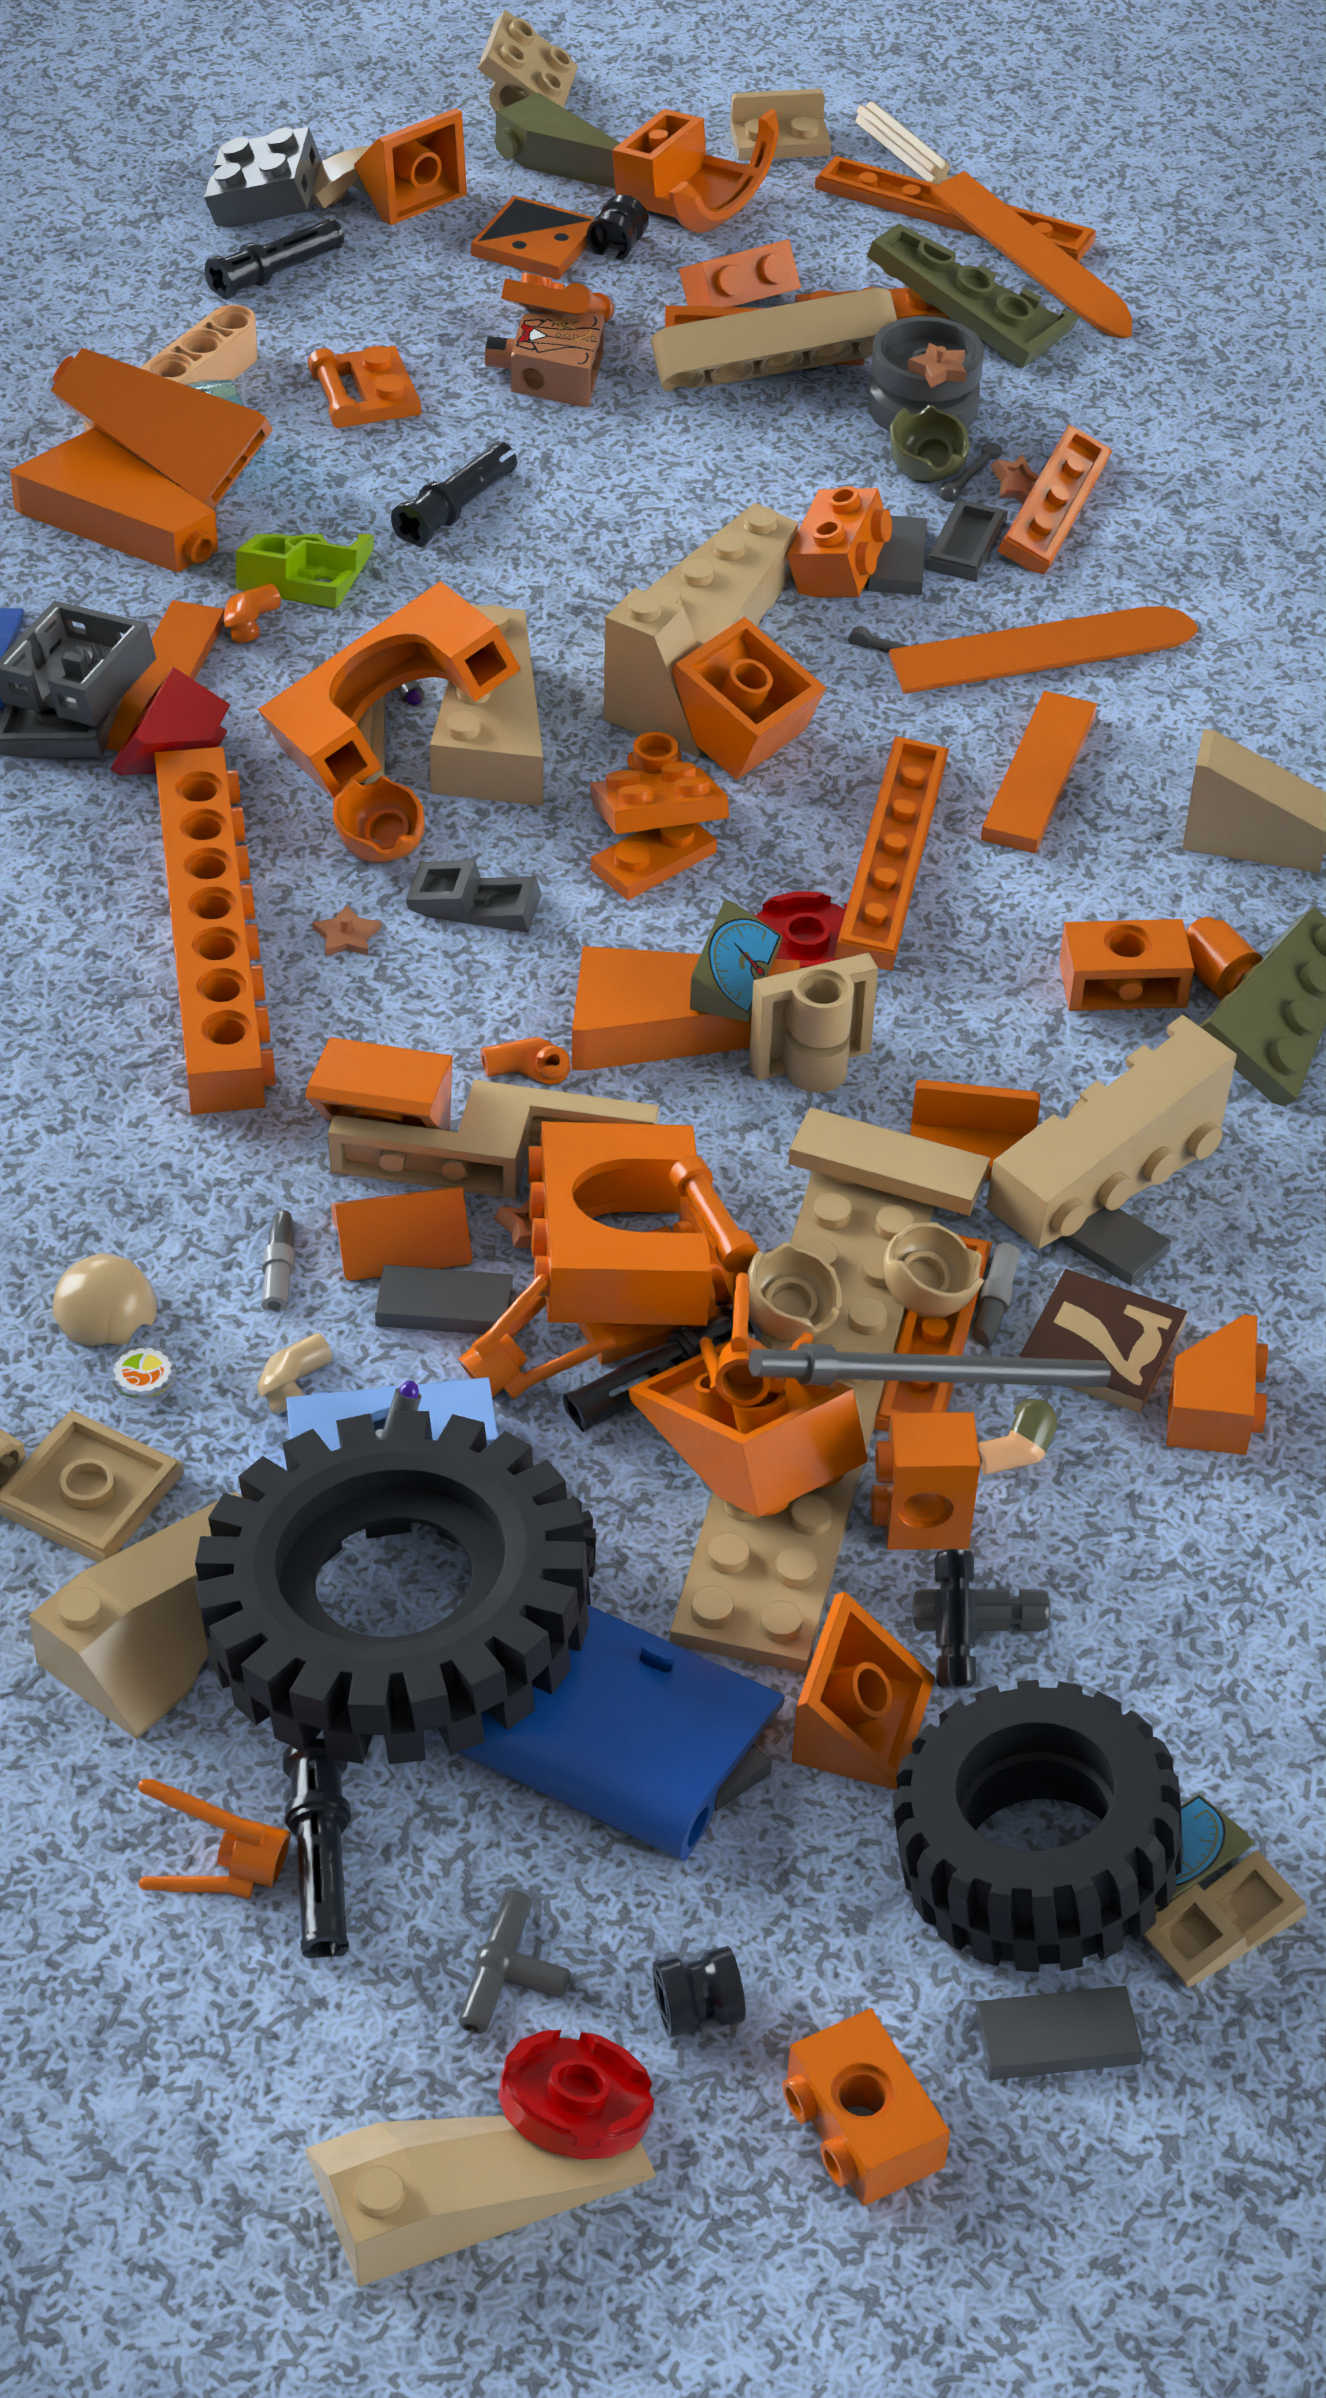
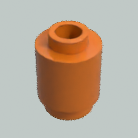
[1185,917,1263,1000]

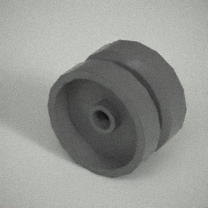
[868,316,984,432]

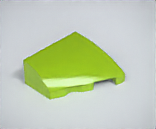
[236,534,374,608]

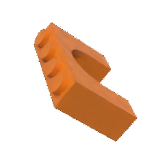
[257,581,521,799]
[527,1121,712,1326]

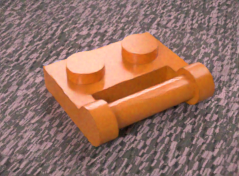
[501,273,615,322]
[307,345,421,428]
[669,1155,759,1305]

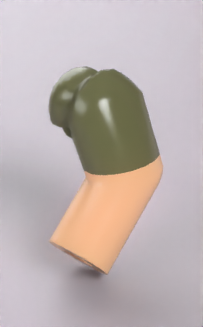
[977,1399,1057,1475]

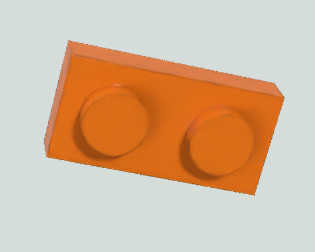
[591,823,717,901]

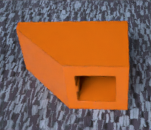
[1166,1314,1268,1455]

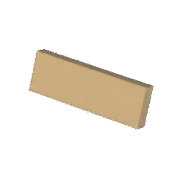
[788,1107,991,1216]

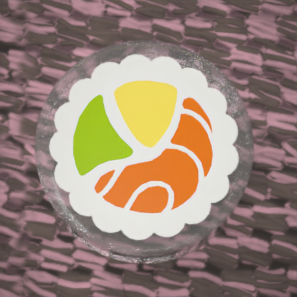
[109,1344,178,1408]

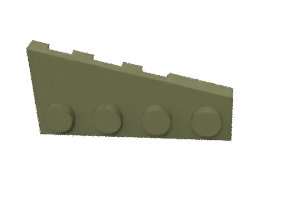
[866,224,1079,368]
[1199,907,1326,1107]

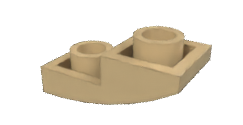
[310,145,371,209]

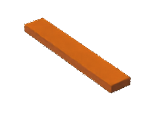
[815,156,1096,263]
[834,736,949,971]

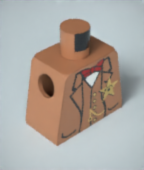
[485,313,604,407]

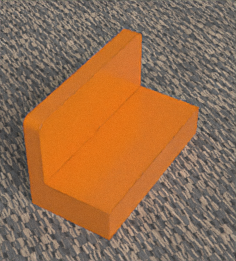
[910,1079,1041,1180]
[330,1186,472,1281]

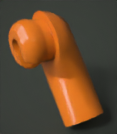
[224,583,281,644]
[480,1037,571,1085]

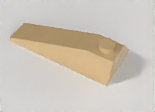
[29,1491,242,1739]

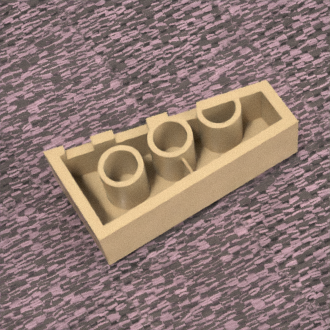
[645,503,799,647]
[430,604,543,806]
[986,1014,1237,1250]

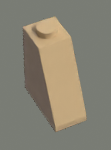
[603,588,705,758]
[1182,729,1326,873]

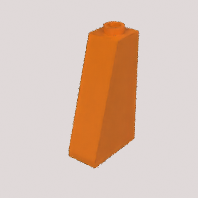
[50,347,273,509]
[10,428,218,573]
[572,946,800,1071]

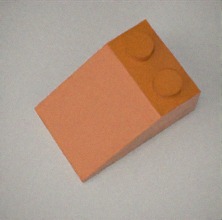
[628,1340,868,1518]

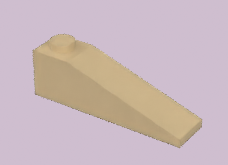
[305,2115,656,2287]

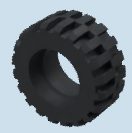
[893,1680,1183,1973]

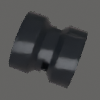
[587,194,649,260]
[652,1946,746,2038]

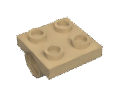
[477,10,578,113]
[749,952,878,1093]

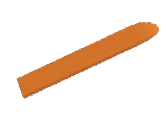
[930,171,1132,339]
[889,606,1198,694]

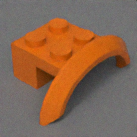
[612,108,779,233]

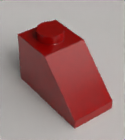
[110,667,230,776]

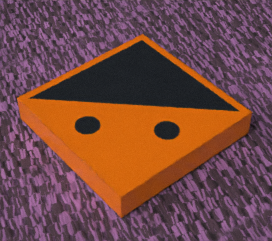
[471,195,595,280]

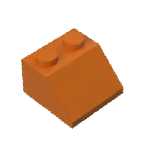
[671,616,826,781]

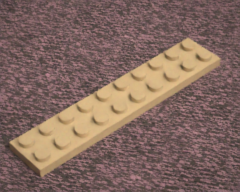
[669,1171,935,1674]

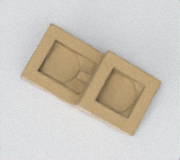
[1143,1850,1307,1988]

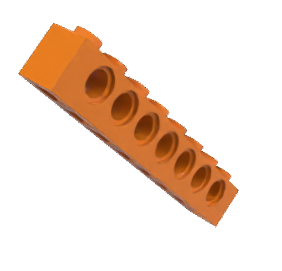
[154,747,276,1115]

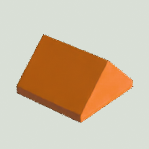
[354,108,467,225]
[305,1037,453,1131]
[792,1591,936,1790]

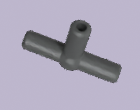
[458,1891,571,2034]

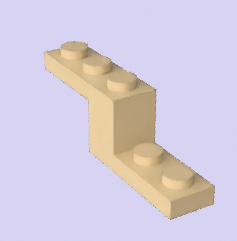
[328,1080,659,1199]

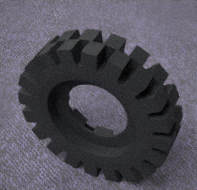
[195,1411,591,1764]

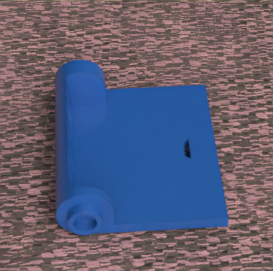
[457,1605,785,1861]

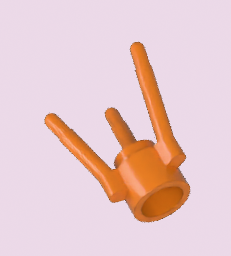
[699,1272,813,1407]
[457,1274,616,1400]
[138,1779,291,1900]

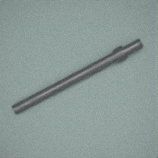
[749,1343,1111,1387]

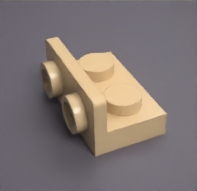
[730,89,831,160]

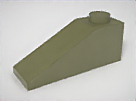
[495,92,620,189]

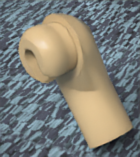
[257,1332,333,1415]

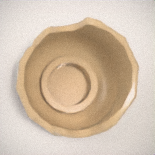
[883,1223,984,1317]
[747,1242,843,1342]
[52,1253,157,1347]

